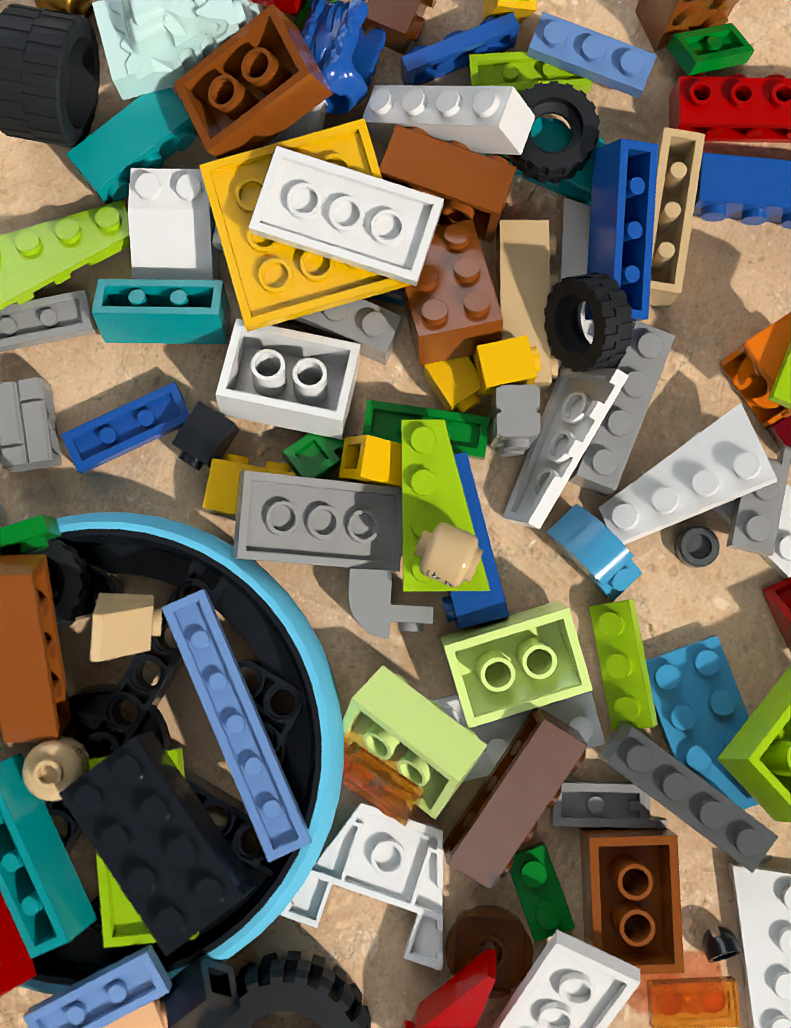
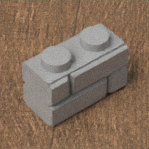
[0,377,62,473]
[488,384,541,457]

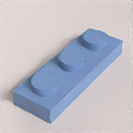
[527,12,657,98]
[23,944,173,1028]

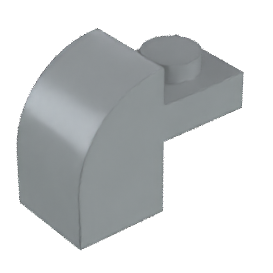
[348,568,434,639]

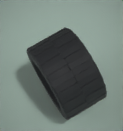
[0,3,100,148]

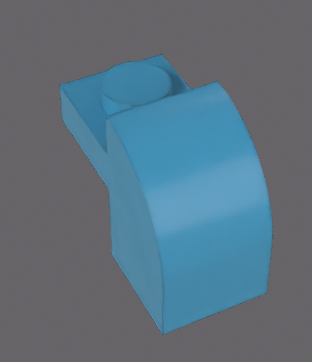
[546,503,642,602]

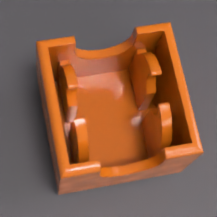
[719,312,791,428]

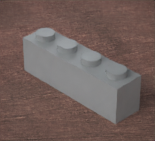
[232,286,402,365]
[568,321,675,496]

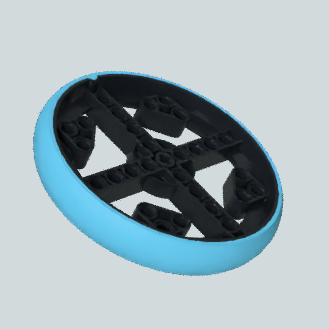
[19,512,344,995]

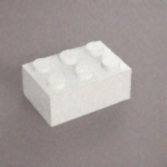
[215,318,361,440]

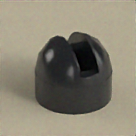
[702,926,741,963]

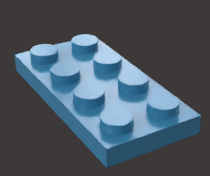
[646,635,758,810]

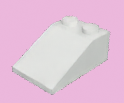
[128,168,220,280]

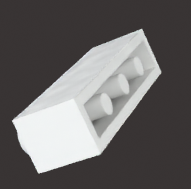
[362,85,535,155]

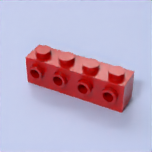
[669,73,791,143]

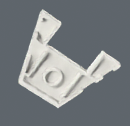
[280,800,443,971]

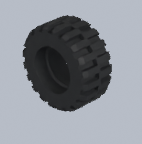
[216,951,371,1028]

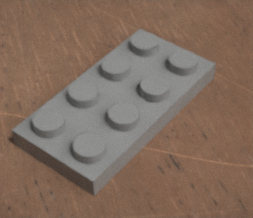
[232,470,403,572]

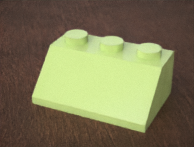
[439,600,593,728]
[343,665,487,819]

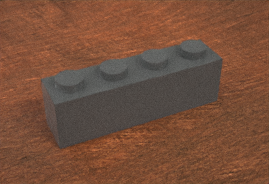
[597,722,779,873]

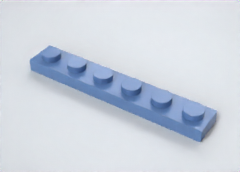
[161,589,312,862]

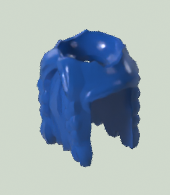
[300,0,386,114]

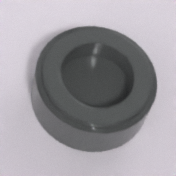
[675,526,720,568]

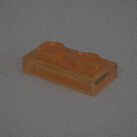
[342,741,424,826]
[646,976,740,1028]

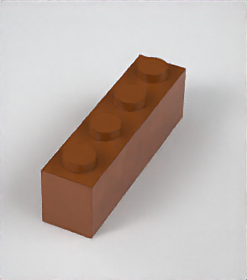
[0,554,71,743]

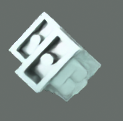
[92,0,260,100]

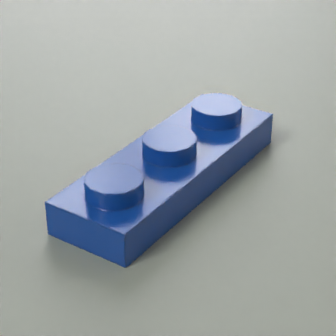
[401,12,520,86]
[61,382,191,474]

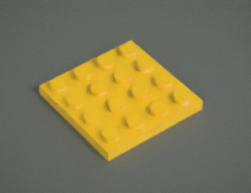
[199,118,410,332]

